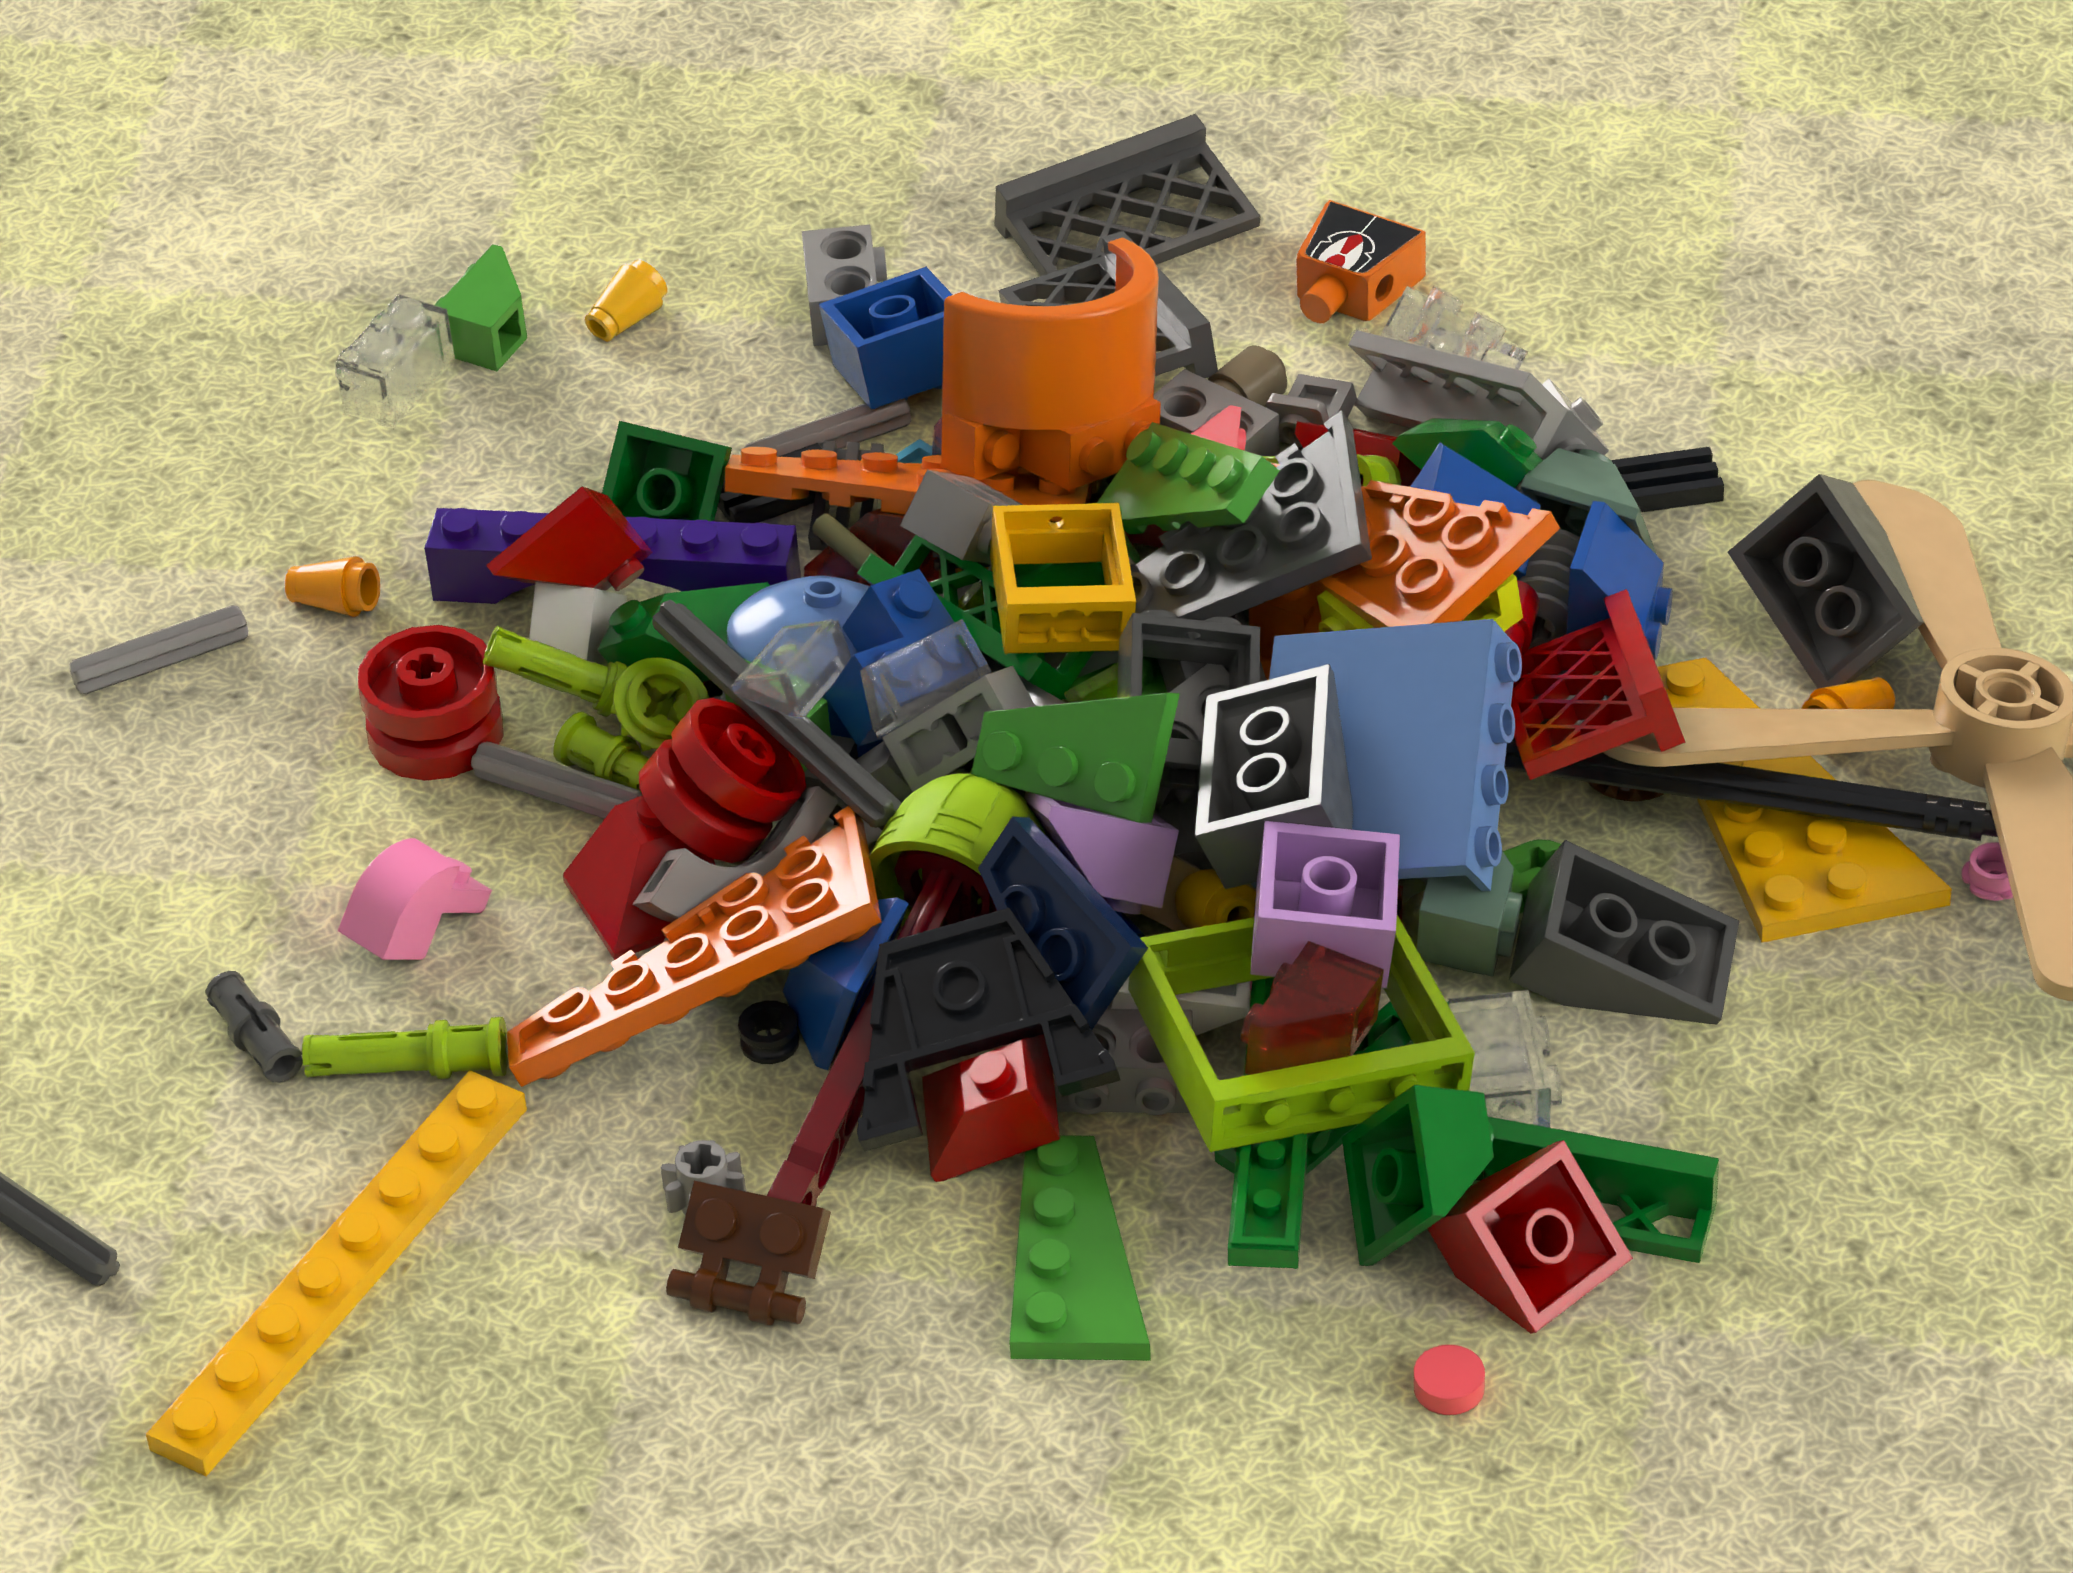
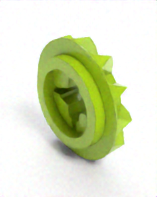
[610,658,709,752]

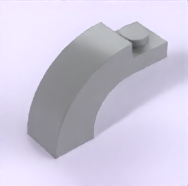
[633,786,839,923]

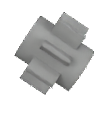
[661,1140,746,1215]

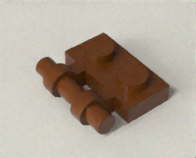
[666,1180,831,1326]

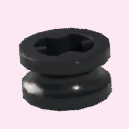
[738,1000,800,1064]

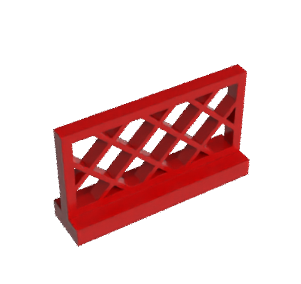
[1511,589,1686,780]

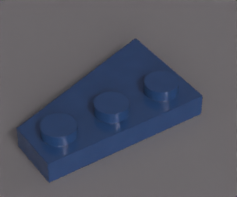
[978,816,1148,1030]

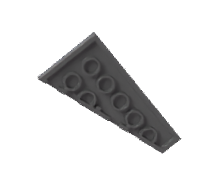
[1044,410,1372,678]

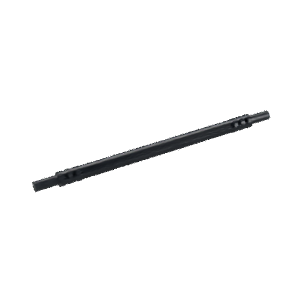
[1504,736,1998,842]

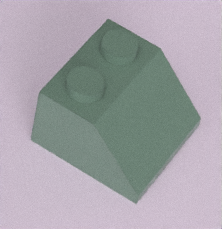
[1417,851,1523,977]

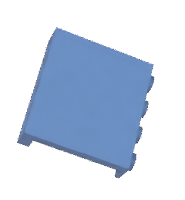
[1250,619,1522,891]

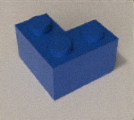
[825,569,986,747]

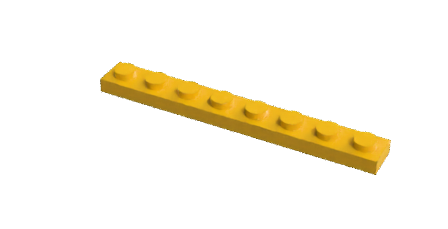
[146,1070,527,1476]

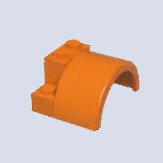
[941,237,1161,491]

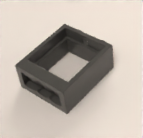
[1117,610,1260,791]

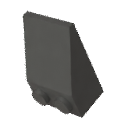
[1728,474,1924,689]
[1195,664,1353,889]
[1509,840,1739,1025]

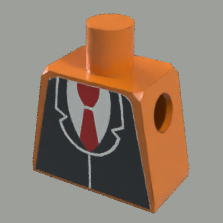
[1296,200,1426,323]

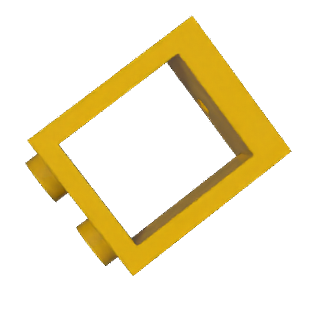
[990,503,1136,654]

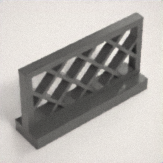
[994,114,1261,285]
[998,231,1218,378]

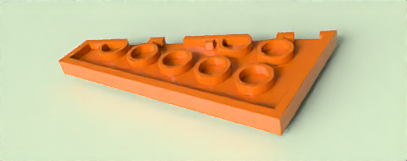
[725,447,1092,522]
[1271,463,1560,628]
[507,806,882,1087]

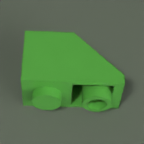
[431,244,527,371]

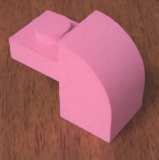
[338,838,492,960]

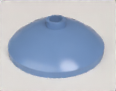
[727,576,870,692]

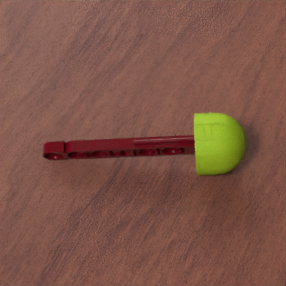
[767,774,1045,1206]

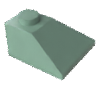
[1521,448,1657,555]

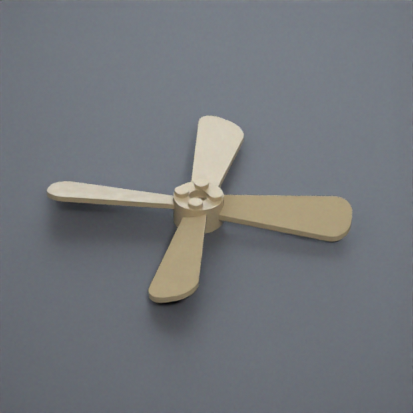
[1603,480,2073,1001]

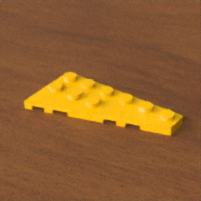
[1658,657,1952,943]

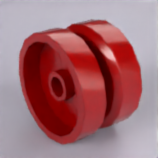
[358,625,504,781]
[638,698,806,863]

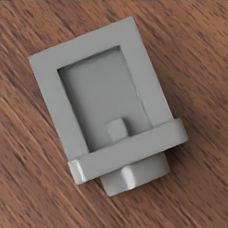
[1266,374,1357,447]

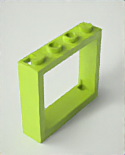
[1128,915,1475,1152]

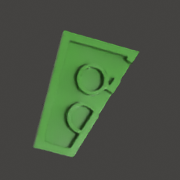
[971,693,1180,823]

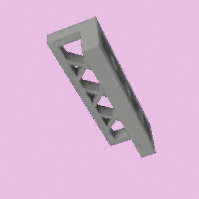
[1348,330,1567,458]

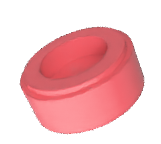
[1414,1345,1485,1415]

